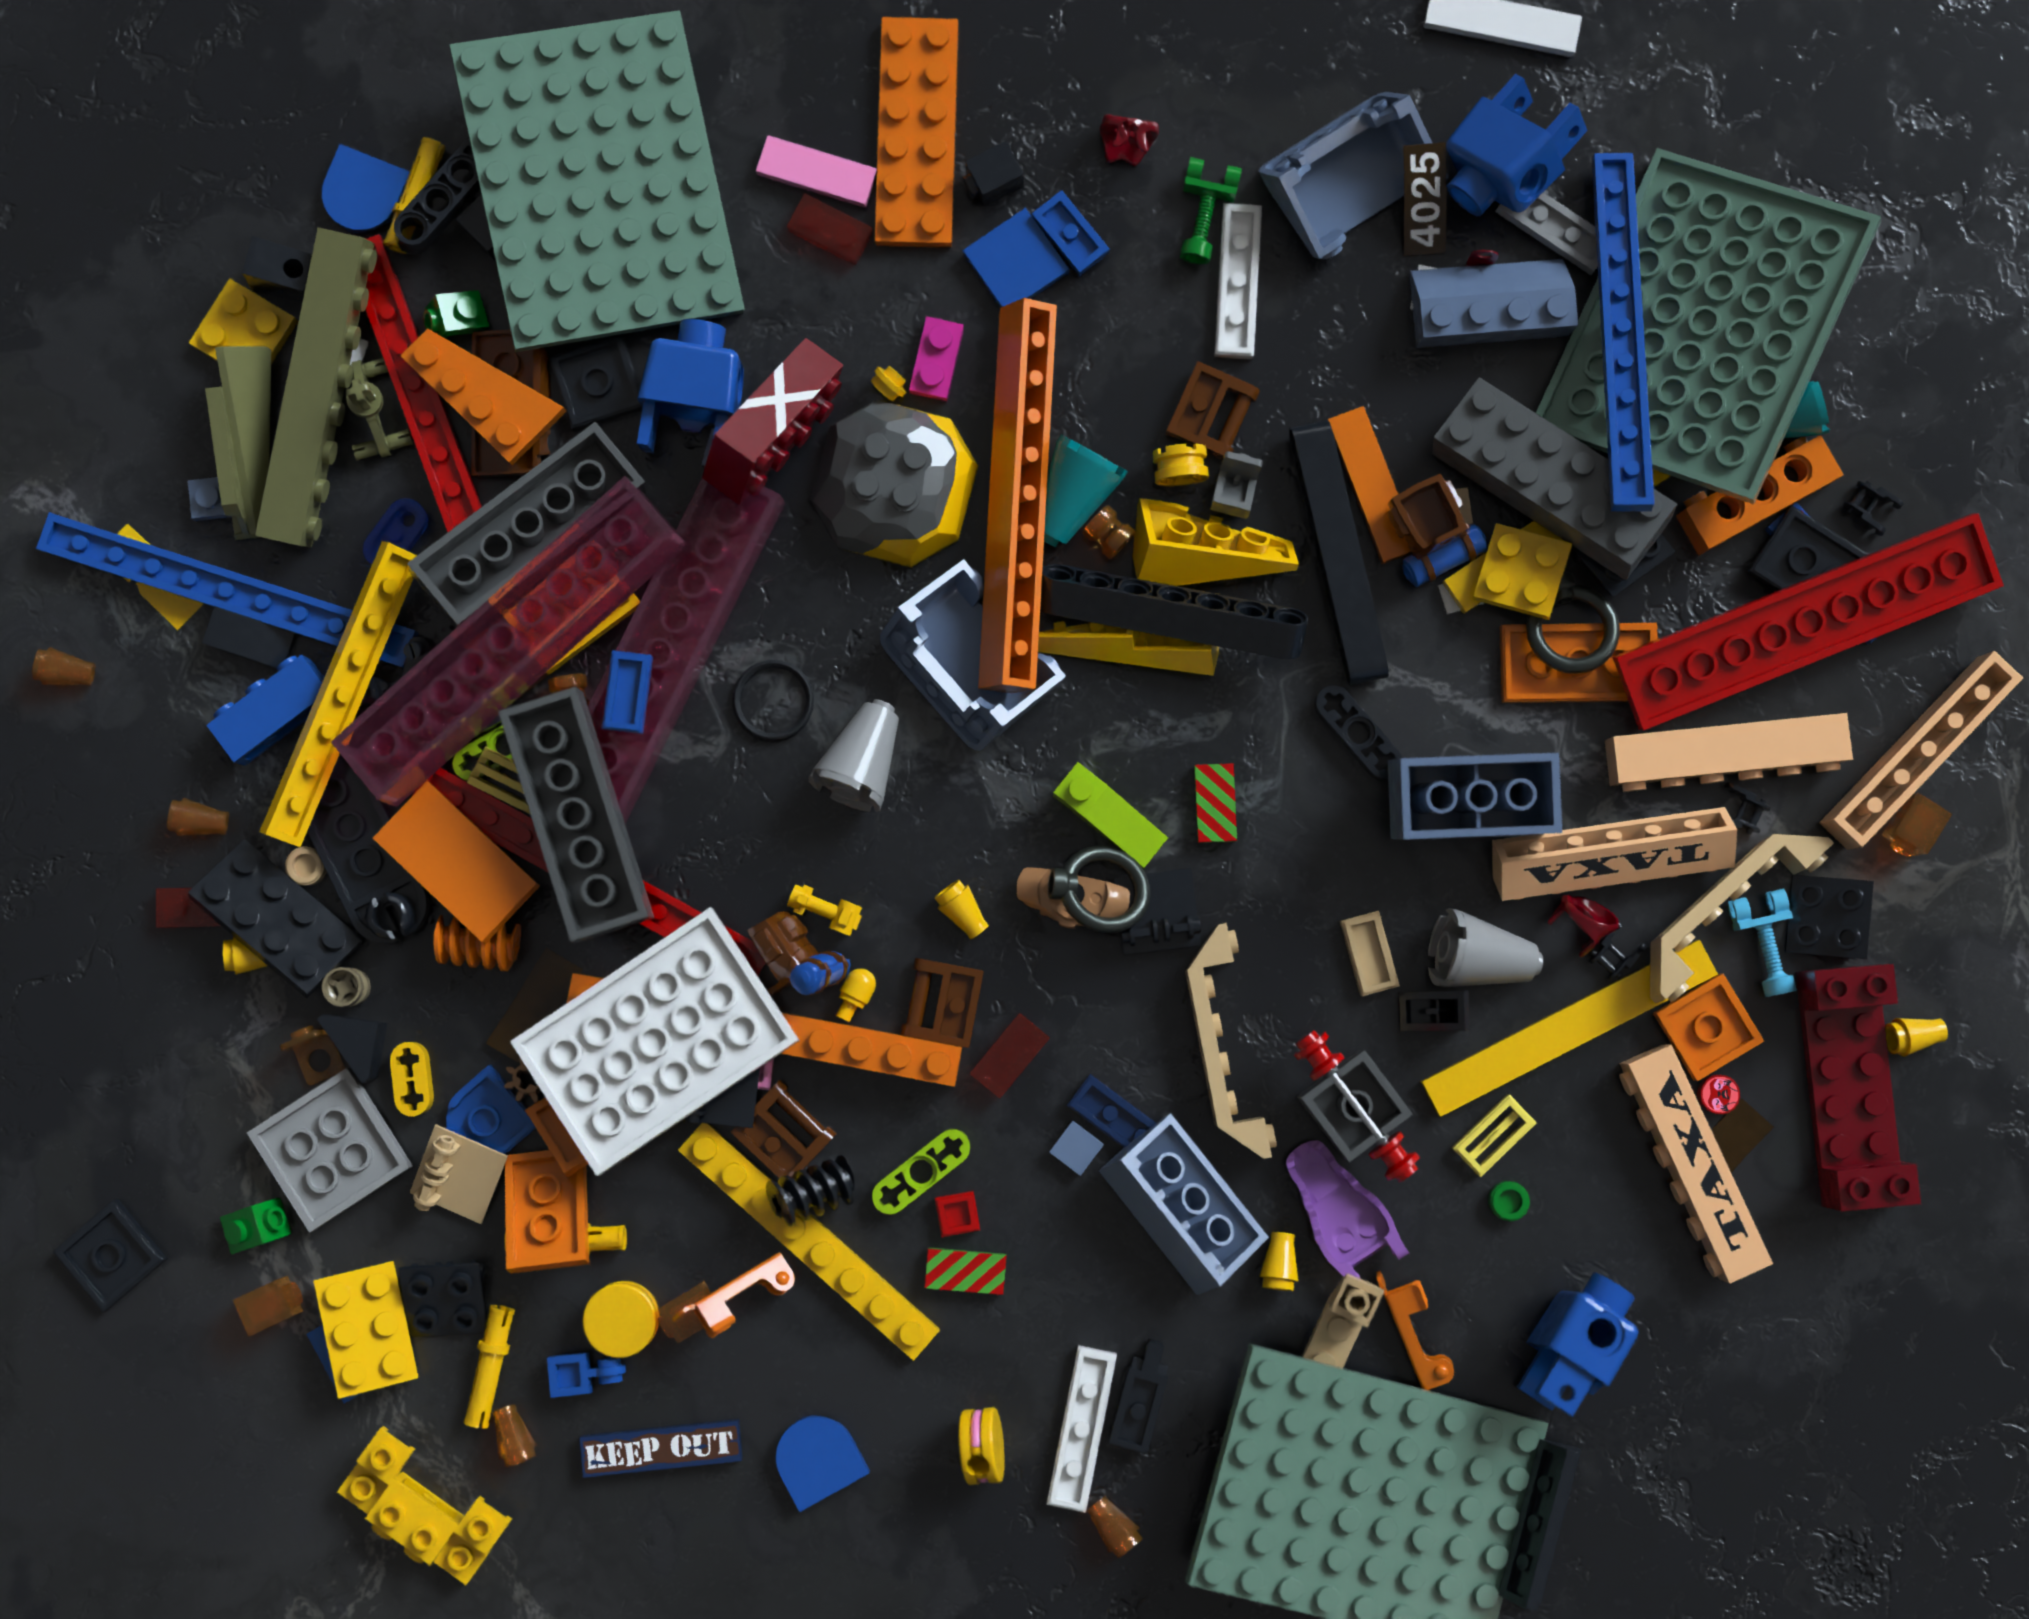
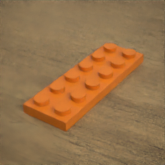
[875,17,958,248]

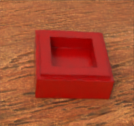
[935,1190,981,1237]

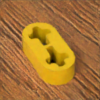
[390,1042,434,1117]

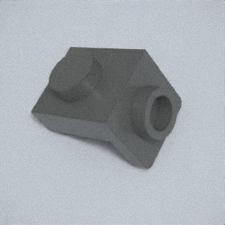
[1210,451,1263,519]

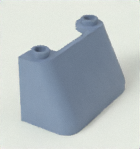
[1258,92,1449,260]
[880,559,1066,751]

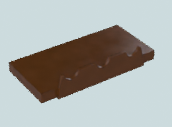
[471,329,551,478]

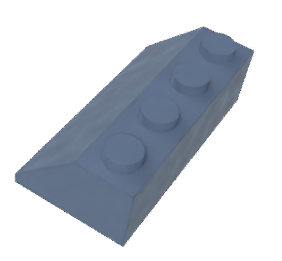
[1410,259,1578,348]
[1099,1113,1269,1295]

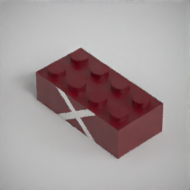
[702,338,844,505]

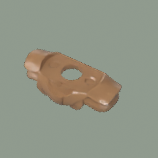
[1017,867,1130,928]

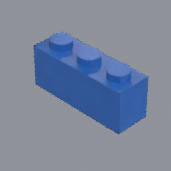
[206,655,324,766]

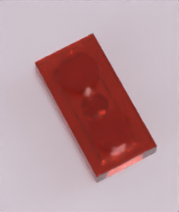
[787,193,873,265]
[156,888,222,928]
[970,1013,1050,1098]

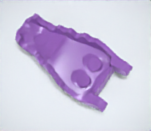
[1286,1140,1409,1278]

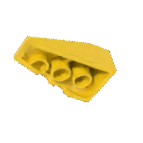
[1133,498,1299,586]

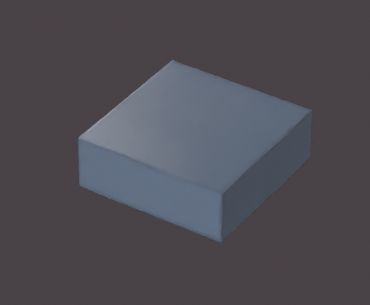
[1049,1120,1104,1176]

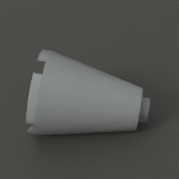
[809,699,899,812]
[1428,908,1543,987]

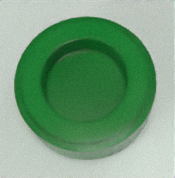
[1488,1181,1530,1221]

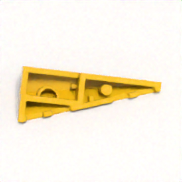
[1038,593,1220,676]

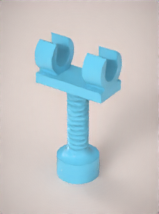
[1728,888,1797,997]

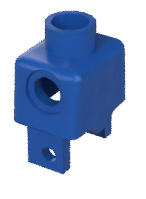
[1446,74,1588,216]
[637,319,744,453]
[1516,1272,1638,1416]

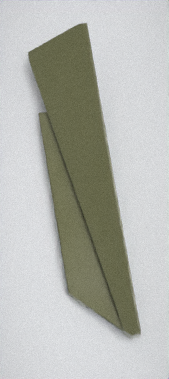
[205,346,271,540]

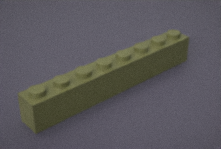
[255,227,377,547]

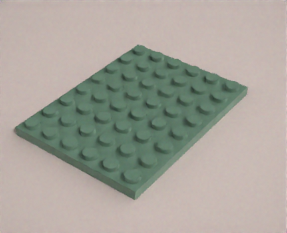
[449,10,745,352]
[1536,148,1881,505]
[1185,1344,1548,1619]

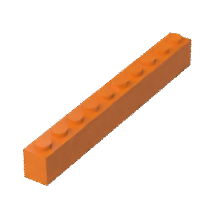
[978,298,1057,694]
[566,973,963,1087]

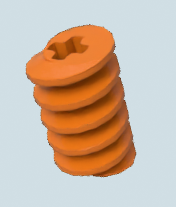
[433,914,521,972]

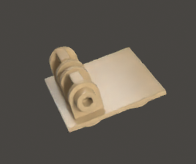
[410,1124,508,1224]

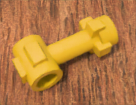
[787,885,862,936]

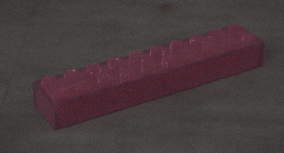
[331,476,688,807]
[588,479,785,824]

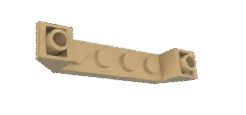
[1650,834,1834,1004]
[1185,923,1277,1159]
[1301,1273,1384,1368]

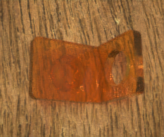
[279,1025,345,1085]

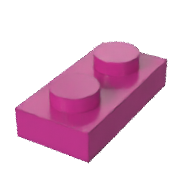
[909,316,964,402]

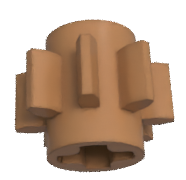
[504,1057,542,1103]

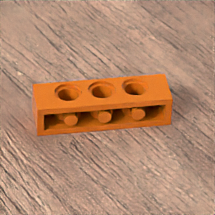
[1676,435,1844,556]

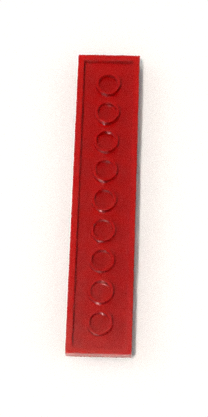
[1612,513,2004,731]

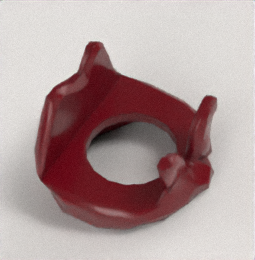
[1100,114,1159,166]
[1547,895,1619,957]

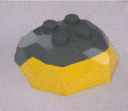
[809,400,978,568]

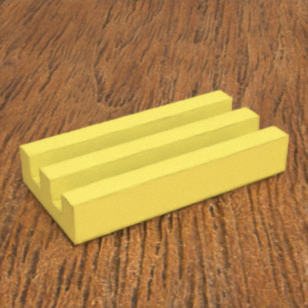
[467,746,530,814]
[1451,1094,1537,1177]

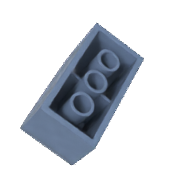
[1387,753,1562,839]

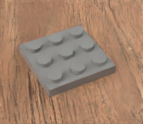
[247,1067,413,1233]

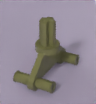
[346,358,413,461]

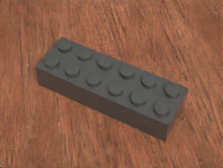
[1432,377,1677,580]
[407,422,645,634]
[498,687,655,943]

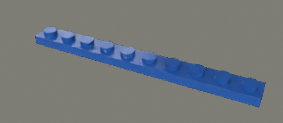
[1592,153,1654,511]
[36,512,419,668]

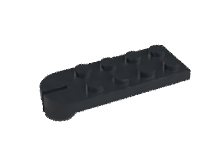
[279,739,430,943]

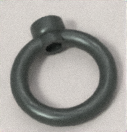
[1526,572,1620,674]
[1048,846,1151,933]

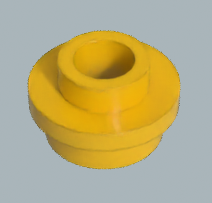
[870,366,907,401]

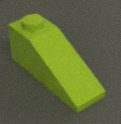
[1053,762,1168,868]

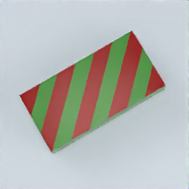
[1194,763,1237,843]
[925,1247,1007,1295]

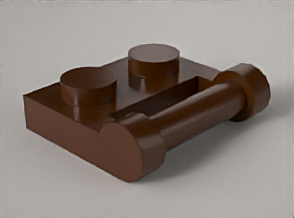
[1166,361,1260,460]
[900,958,984,1048]
[731,1080,837,1178]

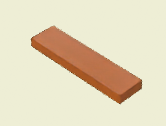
[1328,406,1411,564]

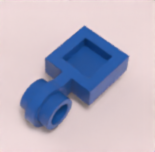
[547,1352,626,1398]

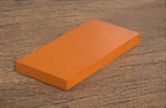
[1500,623,1658,703]
[373,781,540,944]

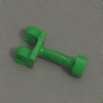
[1180,157,1242,265]

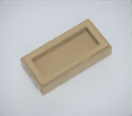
[1340,911,1400,996]

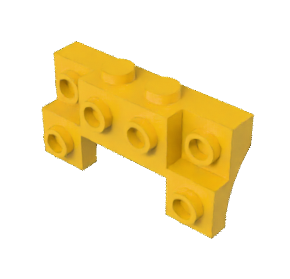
[337,1426,512,1585]

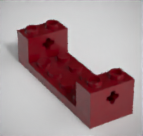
[1795,964,1921,1211]

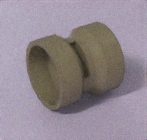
[322,967,371,1007]

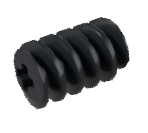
[766,1155,855,1227]

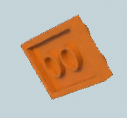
[505,1150,589,1274]

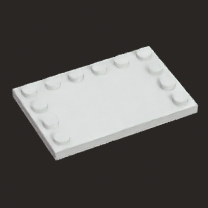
[510,907,800,1176]

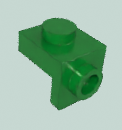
[423,290,489,339]
[220,1198,291,1255]

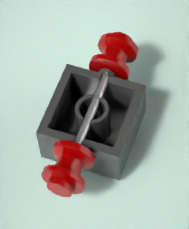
[1294,1030,1420,1182]

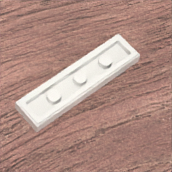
[1423,0,1582,57]
[1214,203,1262,359]
[1047,1345,1117,1513]

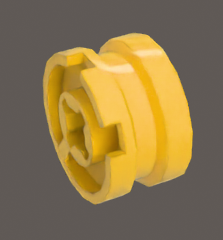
[1152,444,1209,486]

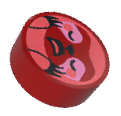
[1697,1074,1740,1114]

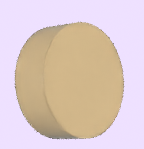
[285,846,327,886]

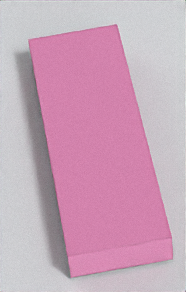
[756,135,877,208]

